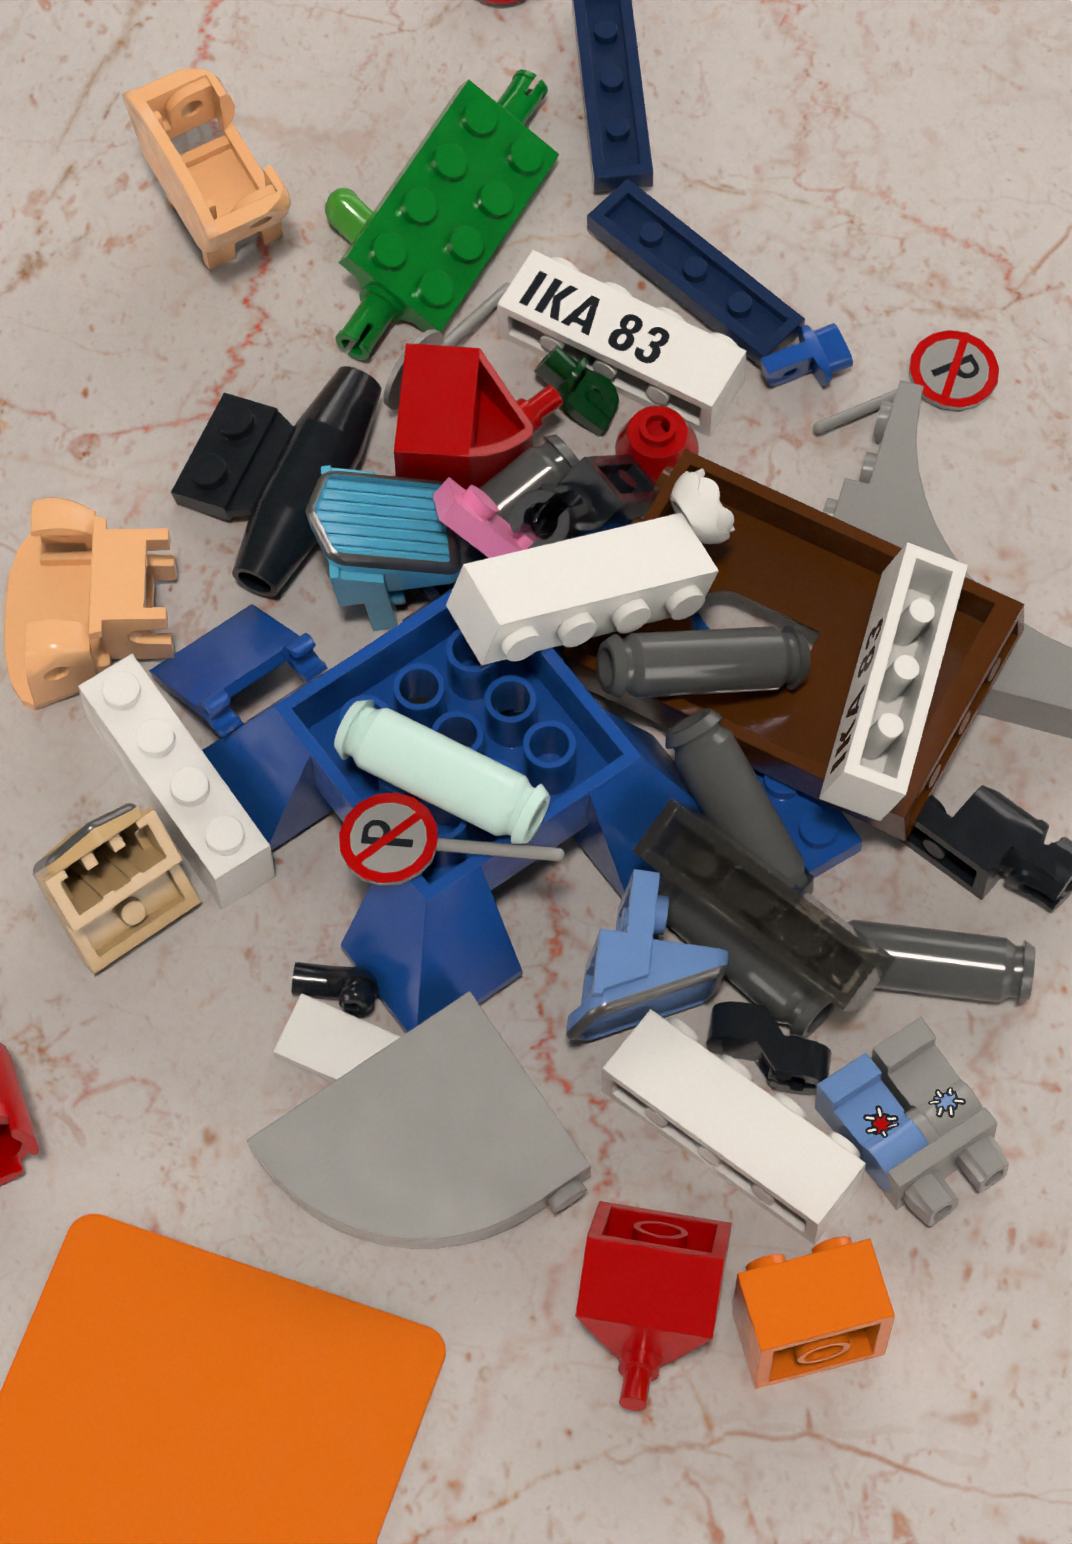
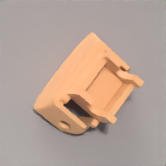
[122,69,291,270]
[4,497,177,711]

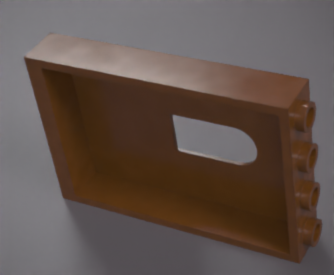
[560,449,1024,842]

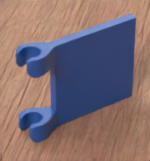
[149,604,328,738]

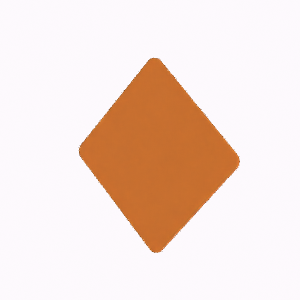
[0,1214,446,1544]

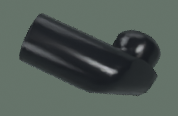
[291,962,379,1014]

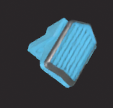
[306,465,462,631]

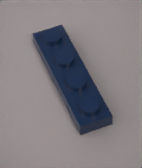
[572,0,653,191]
[587,179,805,368]

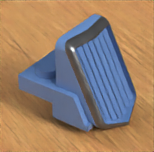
[566,869,729,1041]

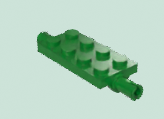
[335,69,560,360]

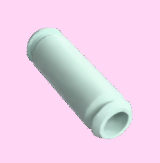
[334,700,550,844]

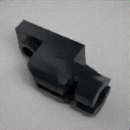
[508,454,656,549]
[895,785,1072,910]

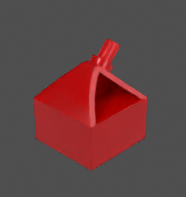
[394,343,563,490]
[575,1201,732,1411]

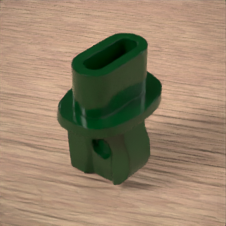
[534,345,619,436]

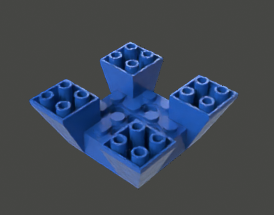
[202,586,719,1033]

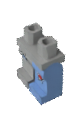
[815,1017,1009,1226]

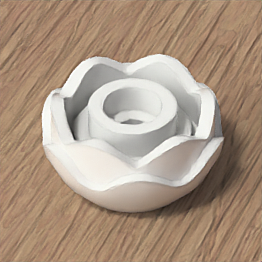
[670,468,735,544]

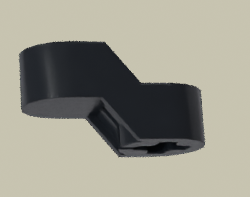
[706,1001,832,1095]

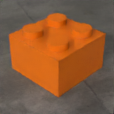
[732,1236,895,1389]

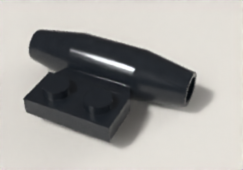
[171,366,382,597]

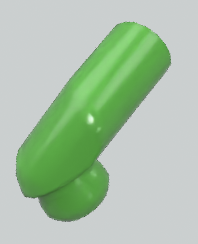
[325,188,373,243]

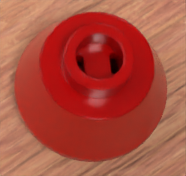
[615,406,699,483]

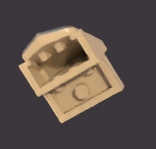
[33,803,201,974]

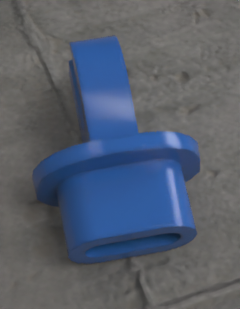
[760,323,853,386]

